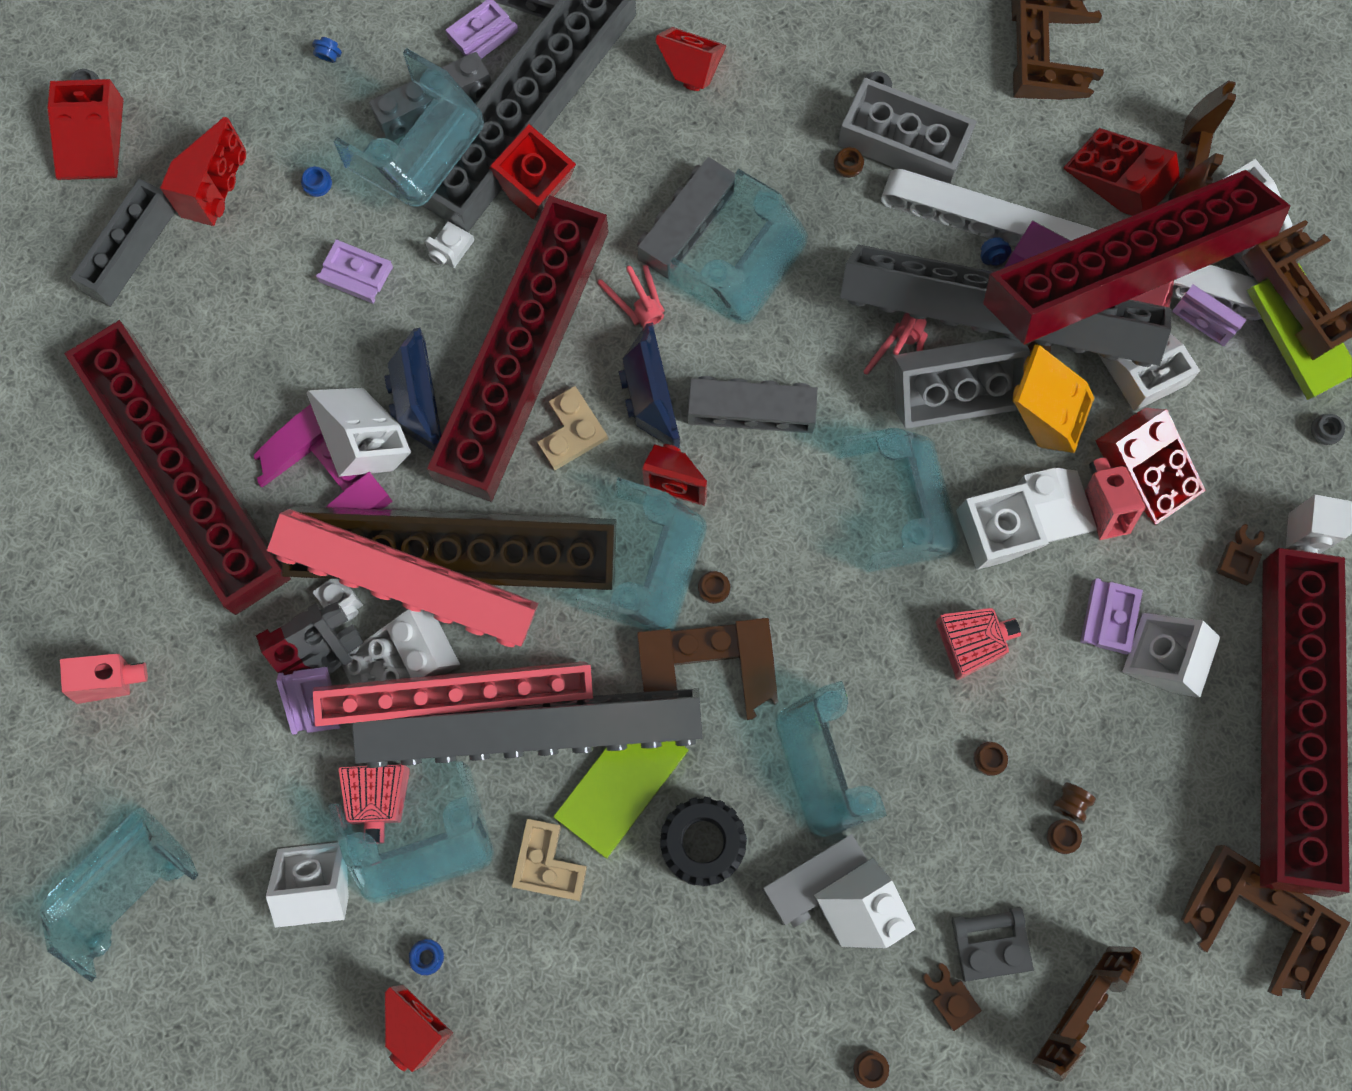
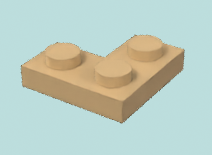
[537,386,608,471]
[512,819,587,901]

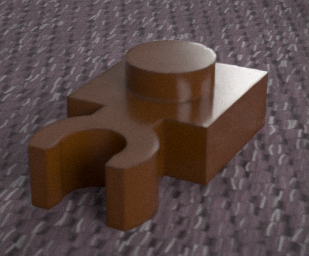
[1216,524,1265,586]
[922,963,982,1031]

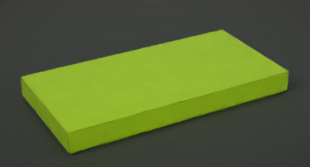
[1246,263,1352,400]
[553,741,689,859]

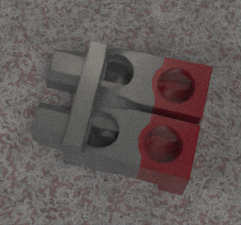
[256,602,364,675]

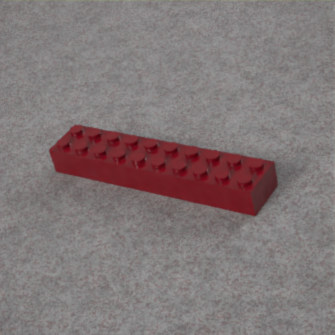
[983,170,1291,345]
[427,195,609,502]
[64,320,291,615]
[1260,548,1350,897]

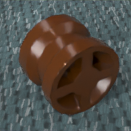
[1052,782,1096,824]

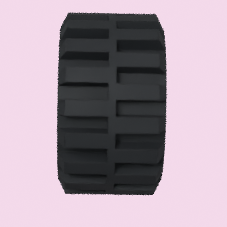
[660,797,747,887]

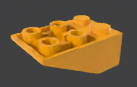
[1013,345,1094,453]

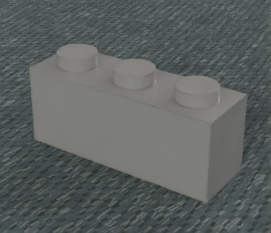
[762,834,868,928]

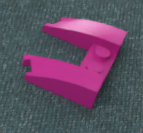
[254,404,393,510]

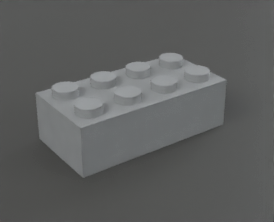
[838,77,977,184]
[893,337,1030,429]

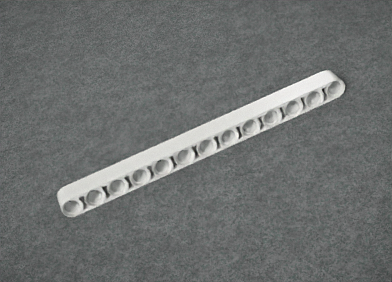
[881,169,1263,320]

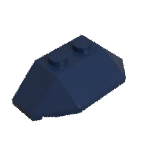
[618,322,680,448]
[384,328,442,452]

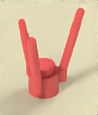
[598,265,665,328]
[863,312,928,375]

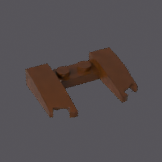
[1011,0,1104,100]
[1168,80,1236,201]
[1241,220,1352,360]
[637,618,778,721]
[1181,845,1351,999]
[1032,946,1142,1082]

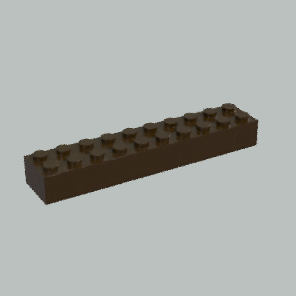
[282,506,617,590]

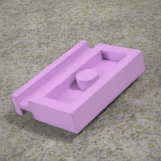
[445,0,518,59]
[316,240,393,304]
[1172,284,1246,346]
[1080,578,1143,655]
[276,667,341,735]

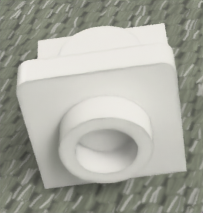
[425,221,474,268]
[313,579,363,623]

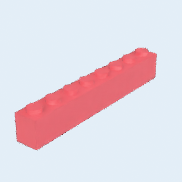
[267,509,539,647]
[312,661,593,727]

